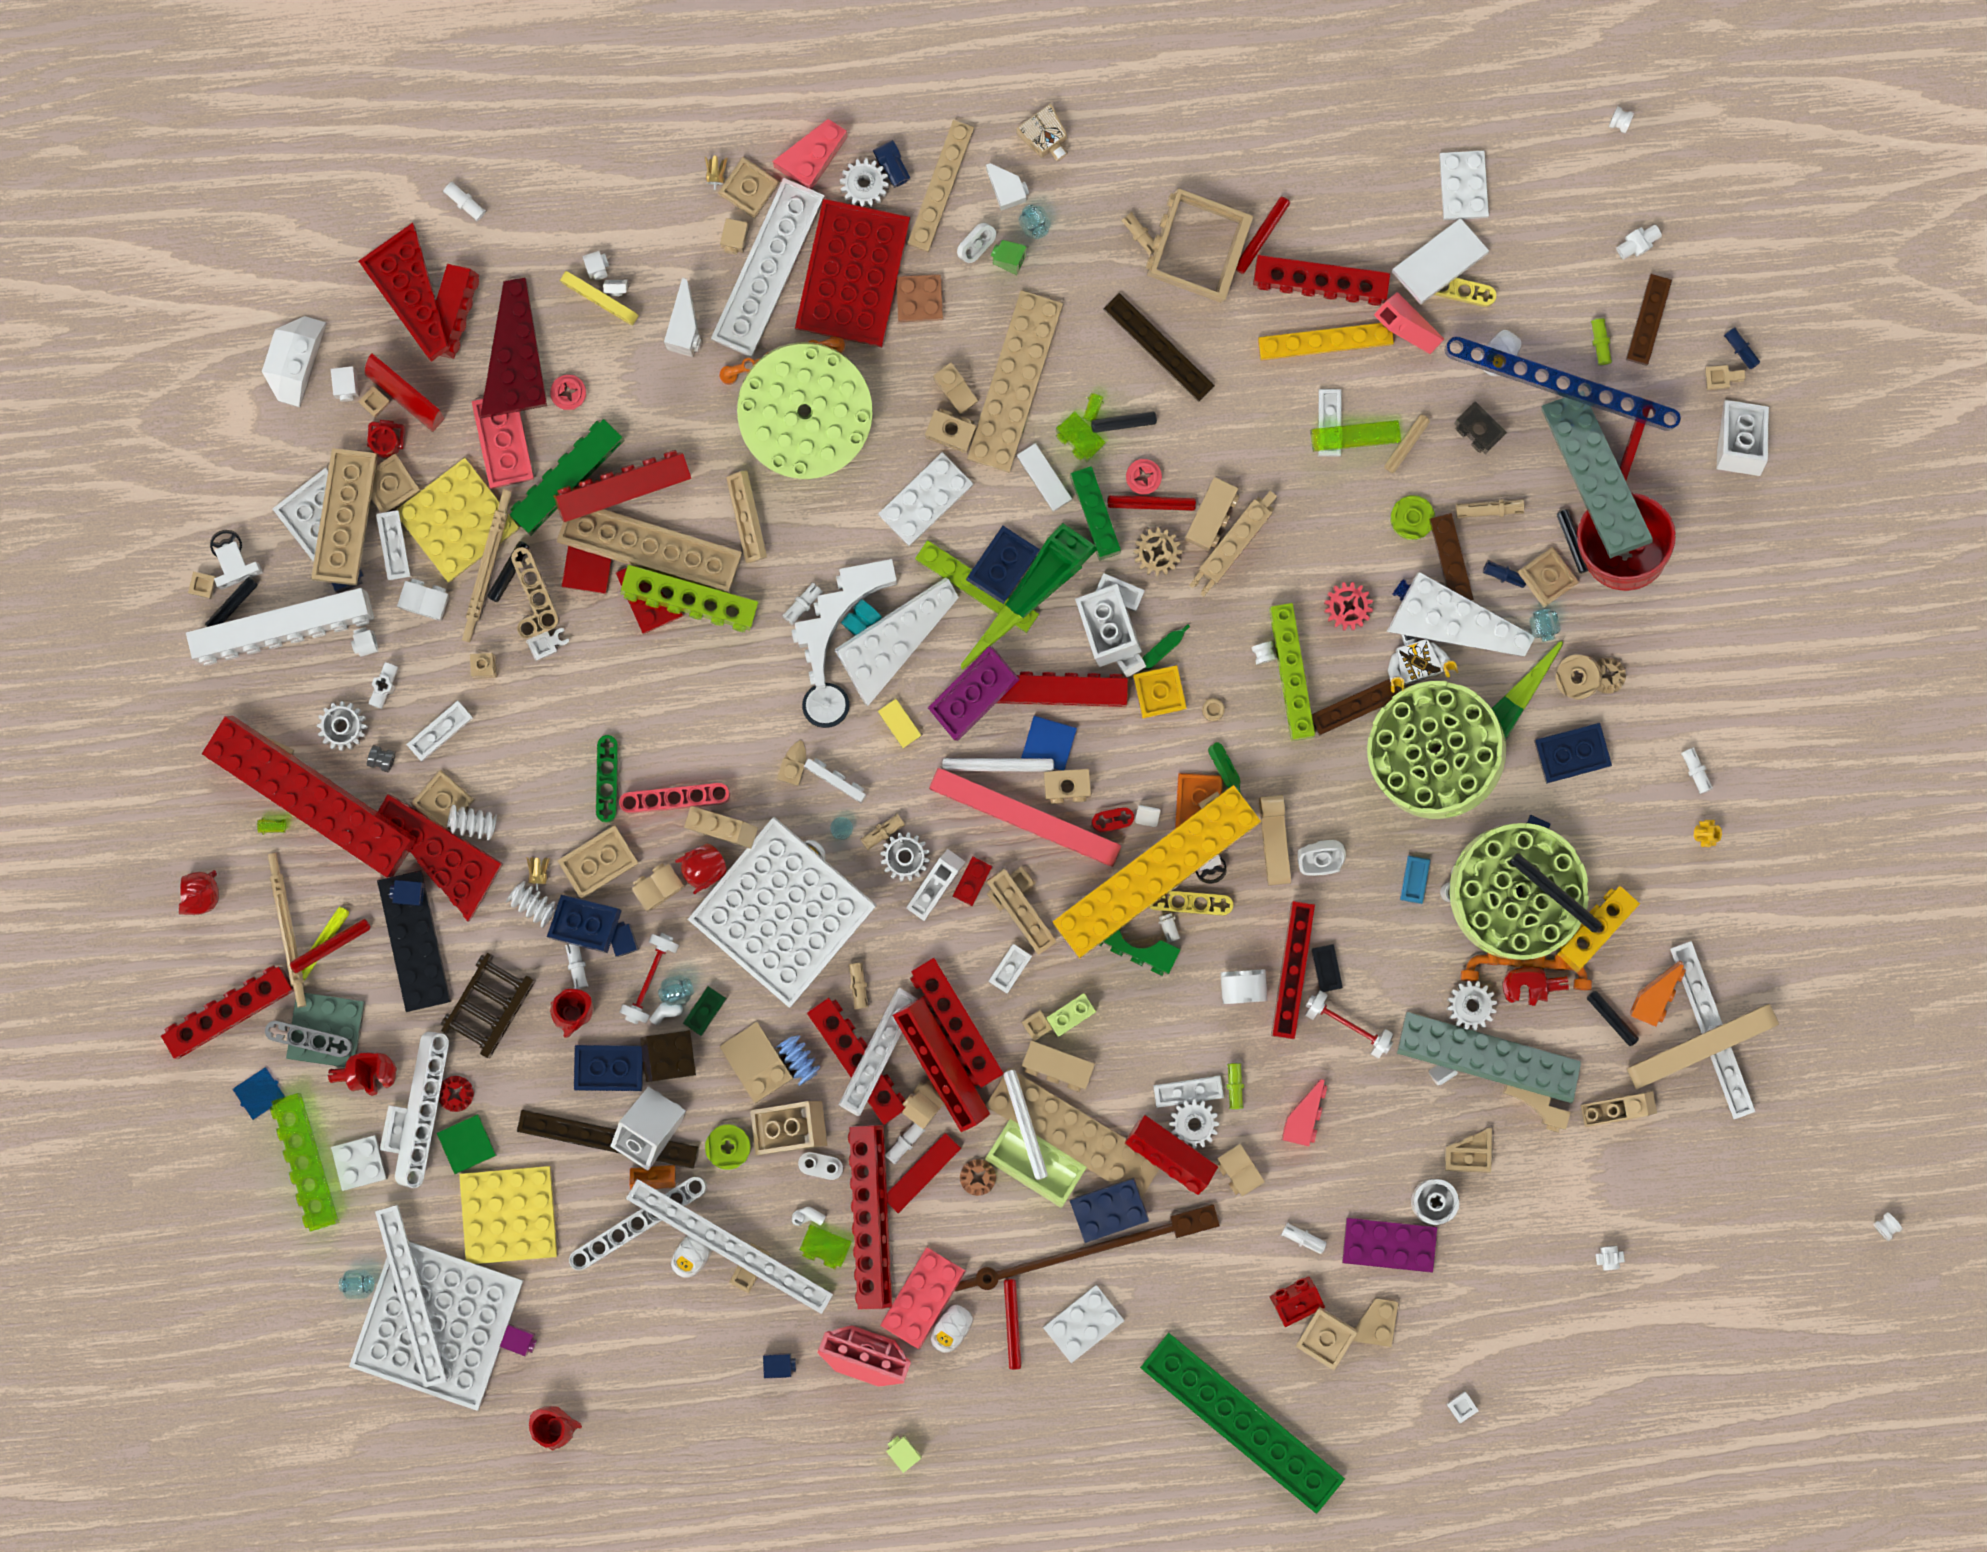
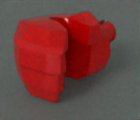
[1502,967,1569,1006]
[328,1052,397,1096]

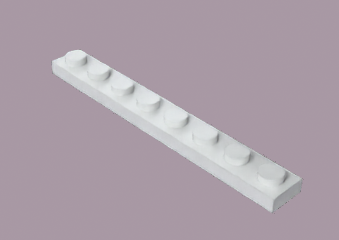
[1670,941,1755,1119]
[375,1205,447,1388]

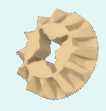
[1596,658,1626,694]

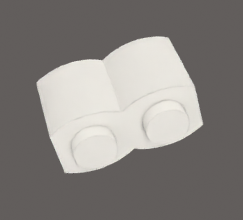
[397,579,449,621]

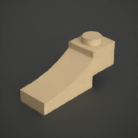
[1503,1085,1571,1133]

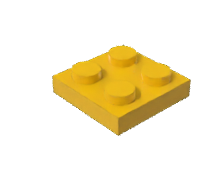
[1133,665,1187,719]

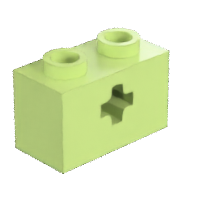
[1046,993,1096,1037]

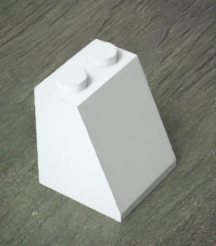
[610,1087,686,1171]

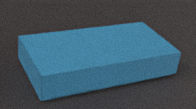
[1400,856,1430,904]

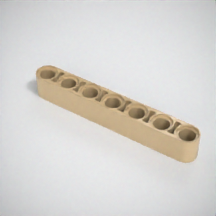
[1627,1004,1779,1089]

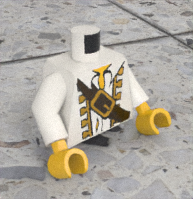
[1388,634,1458,693]

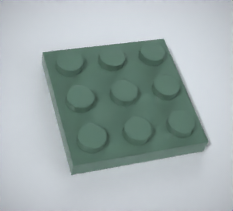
[286,993,365,1067]

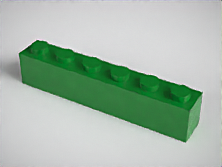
[509,419,625,536]

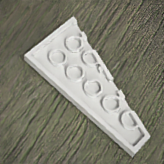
[1386,572,1535,657]
[835,577,959,706]

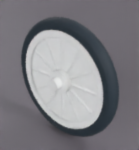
[802,683,850,728]

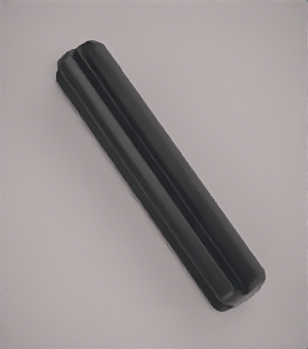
[1091,411,1157,433]
[1557,509,1589,574]
[487,541,530,602]
[205,577,258,627]
[1587,991,1639,1047]

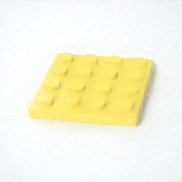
[395,458,520,583]
[459,1166,558,1264]

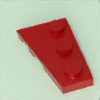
[616,567,684,635]

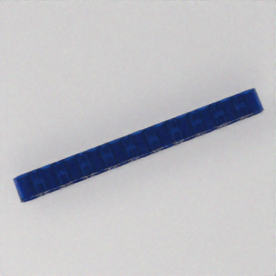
[1444,337,1681,431]

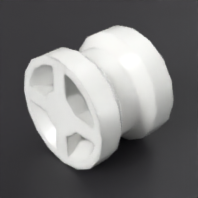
[1609,106,1634,133]
[1251,641,1278,665]
[1874,1212,1903,1241]

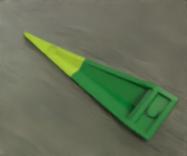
[961,523,1096,669]
[1491,641,1563,741]

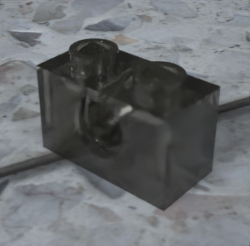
[1454,401,1507,455]

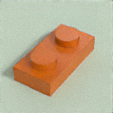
[629,1165,676,1190]

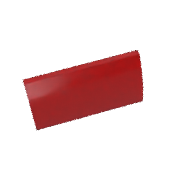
[365,353,444,432]

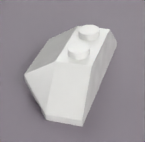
[262,316,326,407]

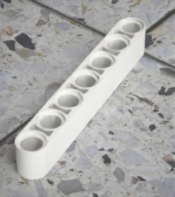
[395,1031,449,1188]
[569,1177,707,1270]

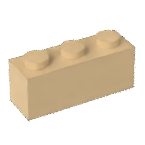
[1185,477,1240,552]
[684,806,758,849]
[1022,1041,1095,1092]

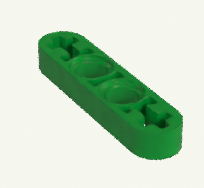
[596,735,618,823]

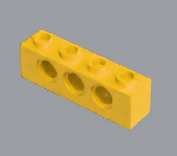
[1557,886,1640,972]

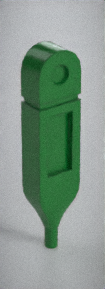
[1142,624,1190,669]
[1208,742,1244,798]

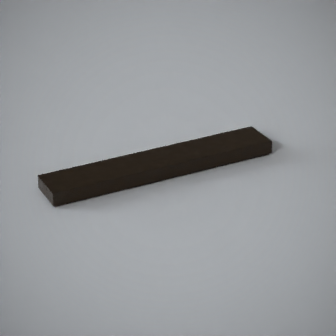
[1103,293,1215,402]

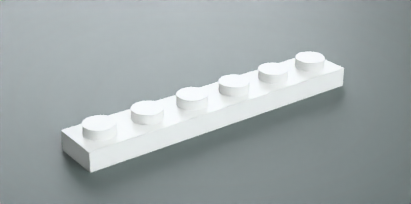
[838,988,918,1116]

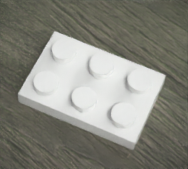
[1439,151,1489,221]
[1043,1285,1124,1363]

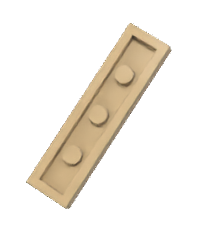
[726,471,767,564]
[986,868,1056,955]

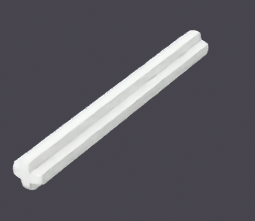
[942,758,1054,772]
[1003,1070,1048,1180]

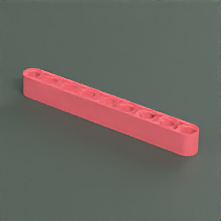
[929,768,1122,867]

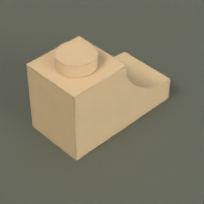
[933,363,978,415]

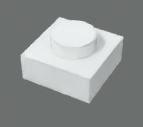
[603,280,628,296]
[1116,654,1146,677]
[1446,1392,1478,1423]

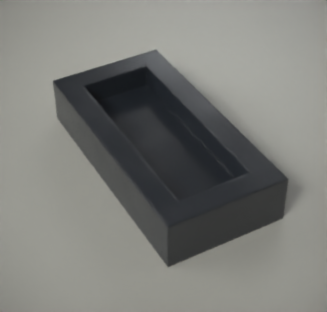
[1311,944,1343,992]

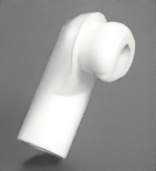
[649,1002,683,1026]
[792,1207,826,1226]

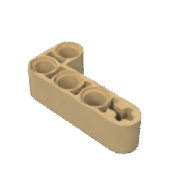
[511,547,559,639]
[1259,795,1291,886]

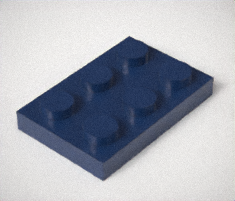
[966,525,1040,604]
[1534,723,1612,784]
[547,895,622,953]
[574,1045,643,1091]
[1070,1178,1149,1243]

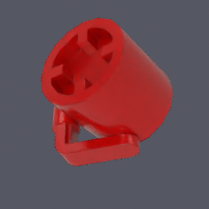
[367,420,405,459]

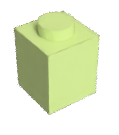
[886,1435,922,1473]

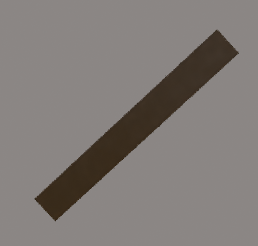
[517,1110,699,1169]

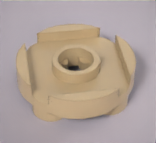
[1555,654,1602,700]

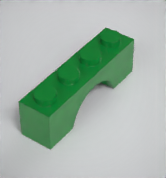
[1070,466,1121,561]
[1098,929,1181,977]

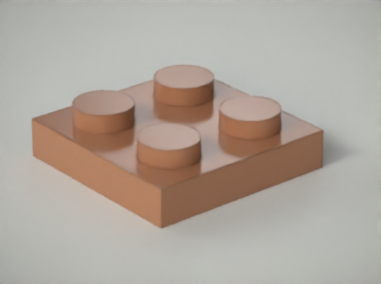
[897,275,943,322]

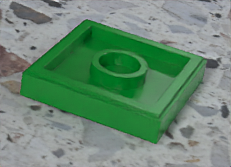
[436,1114,497,1174]

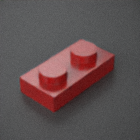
[952,856,993,906]

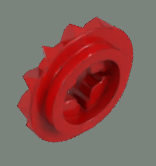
[439,1076,474,1112]

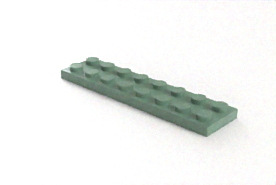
[1541,391,1653,558]
[1397,1012,1581,1103]

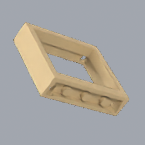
[1145,189,1253,303]

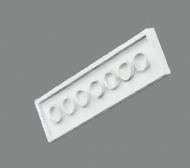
[711,178,825,358]

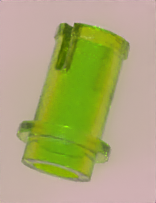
[1082,393,1104,422]
[257,817,286,835]

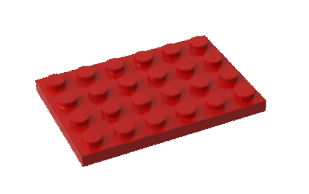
[795,199,910,348]

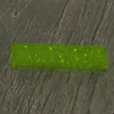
[1310,420,1401,452]

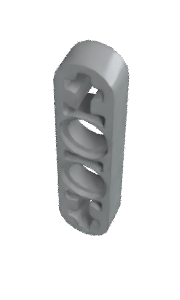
[265,1021,353,1057]

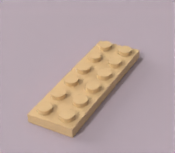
[311,448,378,586]

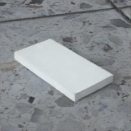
[1392,218,1489,305]

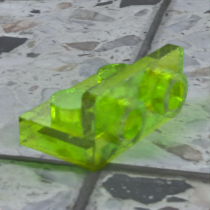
[1055,411,1106,462]
[799,1224,852,1269]

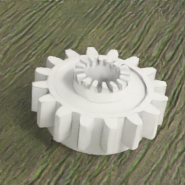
[840,158,889,208]
[317,701,368,751]
[881,832,930,882]
[1447,981,1497,1030]
[1169,1098,1219,1149]

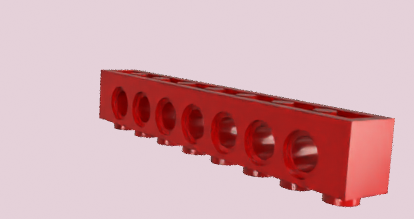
[848,1125,892,1310]

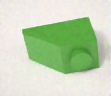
[991,240,1027,275]

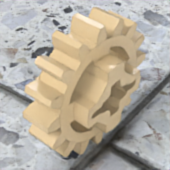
[1133,527,1182,577]

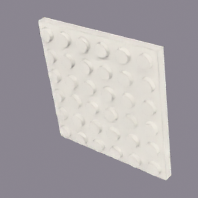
[687,817,877,1008]
[349,1241,524,1411]

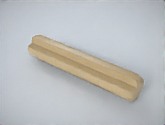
[1384,415,1430,473]

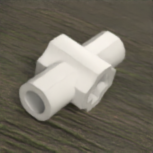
[1616,225,1662,260]
[368,662,398,709]

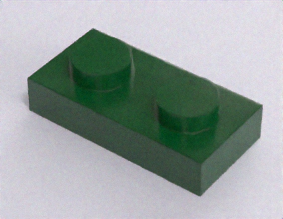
[683,986,727,1036]

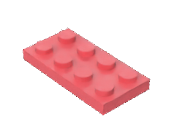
[471,399,535,489]
[880,1247,966,1349]

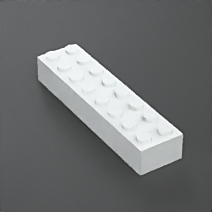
[186,588,374,666]

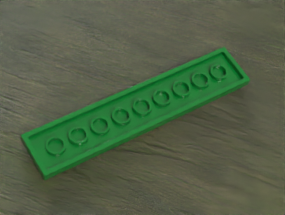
[1140,1332,1345,1514]

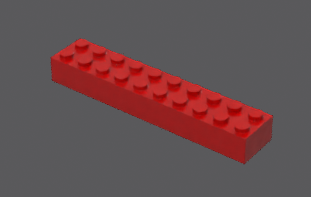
[202,715,418,878]

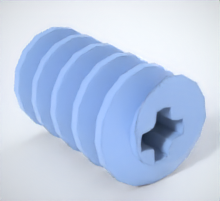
[774,1035,820,1086]

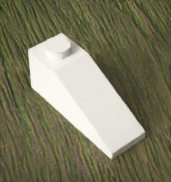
[906,849,966,921]

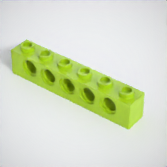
[620,565,758,632]
[1269,603,1315,742]

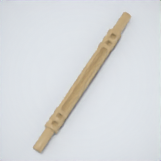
[462,489,512,643]
[267,853,306,1008]

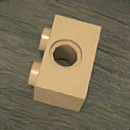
[925,409,976,454]
[1044,769,1091,804]

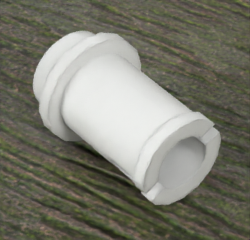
[1158,913,1180,943]

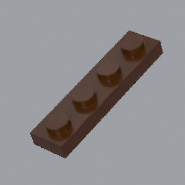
[1626,274,1672,366]
[1429,513,1474,601]
[1311,679,1399,736]

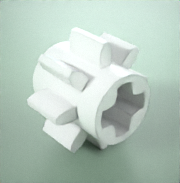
[1596,1246,1625,1271]

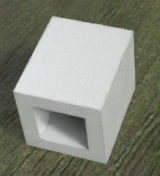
[331,366,359,402]

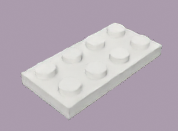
[878,452,973,547]

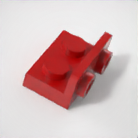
[1270,1277,1325,1328]

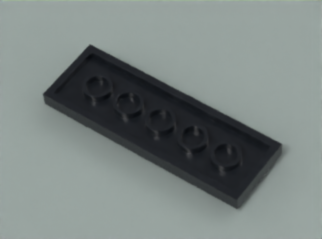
[377,870,451,1012]

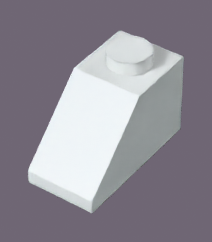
[986,163,1029,211]

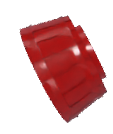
[1577,493,1676,591]

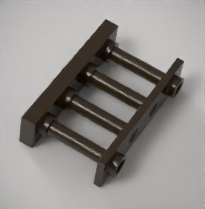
[441,953,536,1059]

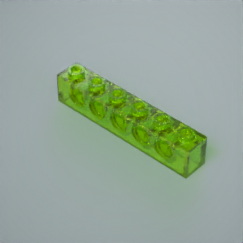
[270,1093,339,1232]

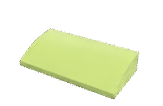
[985,1119,1087,1208]

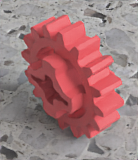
[1324,582,1373,631]

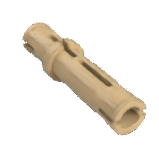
[1456,499,1524,519]

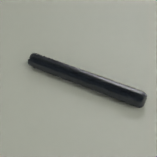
[1510,853,1602,932]

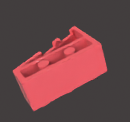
[772,119,848,190]

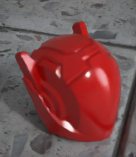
[675,843,726,894]
[179,870,219,915]
[550,989,593,1038]
[529,1406,582,1451]

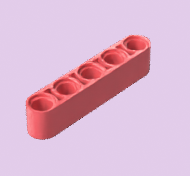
[619,783,730,814]

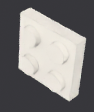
[331,1135,387,1191]

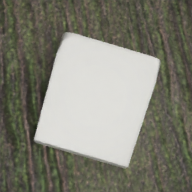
[1135,805,1161,827]
[1429,1065,1458,1086]

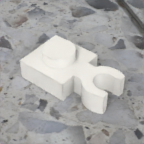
[526,628,569,661]

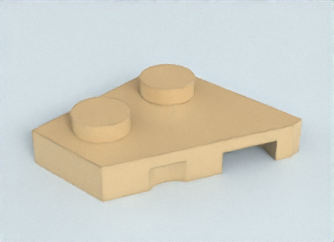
[1445,1128,1492,1173]
[1353,1298,1398,1347]

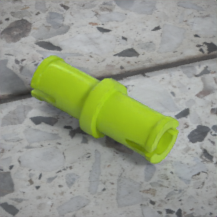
[1591,318,1612,366]
[1226,1063,1244,1109]

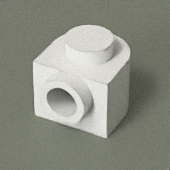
[582,251,609,280]
[351,627,379,657]

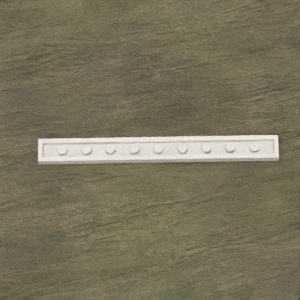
[626,1179,833,1314]

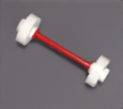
[619,933,679,1024]
[1305,990,1393,1059]

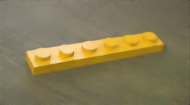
[1258,323,1394,361]

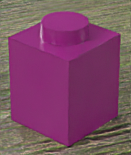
[499,1324,537,1356]

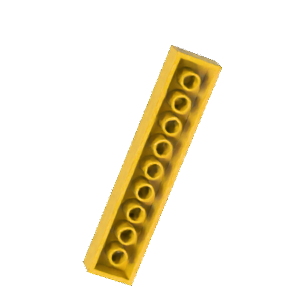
[1052,785,1261,959]

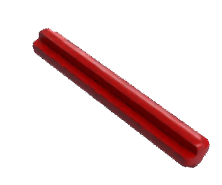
[1236,196,1290,274]
[1107,495,1196,511]
[289,919,371,973]
[1004,1279,1021,1370]

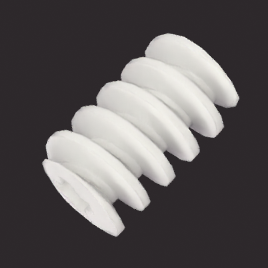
[447,805,497,841]
[505,881,556,928]

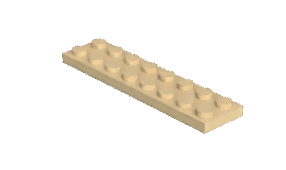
[967,290,1063,473]
[557,509,742,593]
[986,1068,1160,1198]

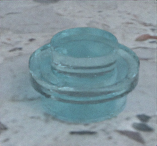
[830,817,853,840]

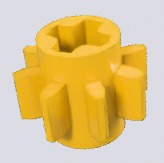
[1693,820,1722,847]

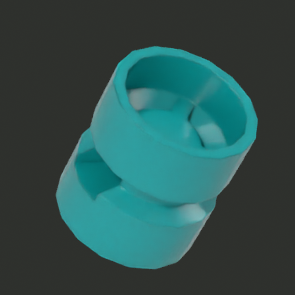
[840,599,883,636]

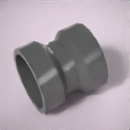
[367,745,396,773]

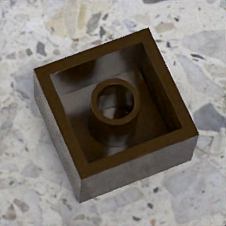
[640,1030,696,1083]

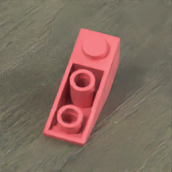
[1374,292,1444,354]
[1281,1079,1327,1146]

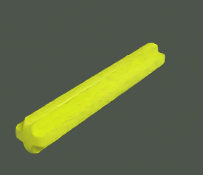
[302,906,350,981]

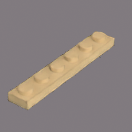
[908,120,974,253]

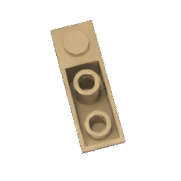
[1581,1091,1657,1127]

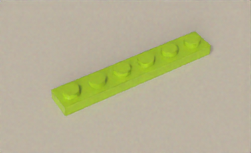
[915,540,1039,633]

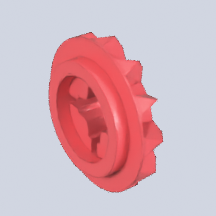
[550,375,586,410]
[1126,459,1162,495]

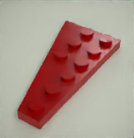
[358,223,449,362]
[378,794,503,922]

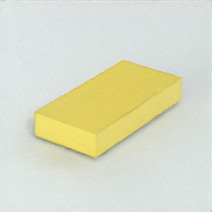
[878,699,921,748]

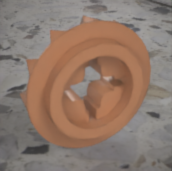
[960,1159,996,1196]

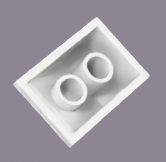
[664,278,702,357]
[1716,400,1769,476]
[1075,584,1142,667]

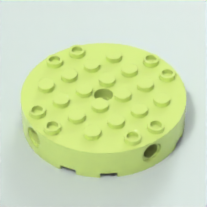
[737,342,872,479]
[1367,681,1506,819]
[1450,823,1589,960]

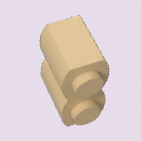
[632,863,685,913]
[902,1079,944,1129]
[1216,1144,1265,1197]

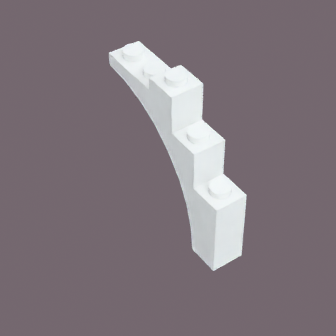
[792,559,897,690]

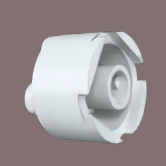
[1220,969,1267,1004]
[1411,1179,1459,1225]

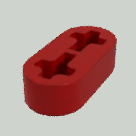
[1092,807,1134,832]

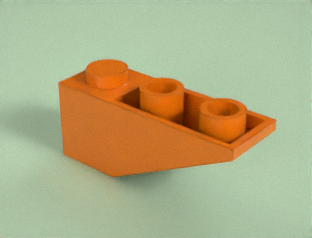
[1630,960,1686,1027]

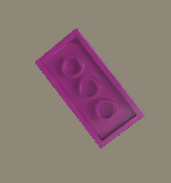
[928,646,1020,741]
[1342,1218,1437,1273]

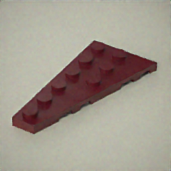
[480,277,548,418]

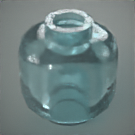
[1018,205,1051,239]
[1529,608,1561,642]
[658,974,694,1006]
[339,1269,374,1299]

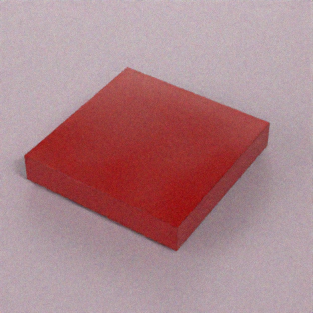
[561,546,612,594]

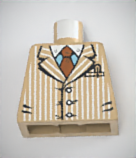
[1016,104,1068,161]

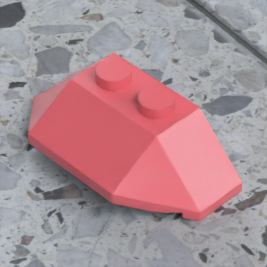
[817,1325,911,1387]

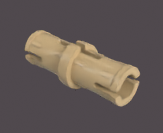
[1121,212,1155,256]
[860,814,905,851]
[848,963,869,1009]

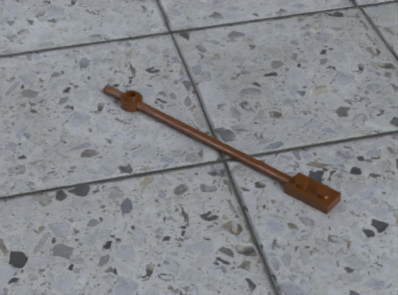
[955,1204,1220,1292]

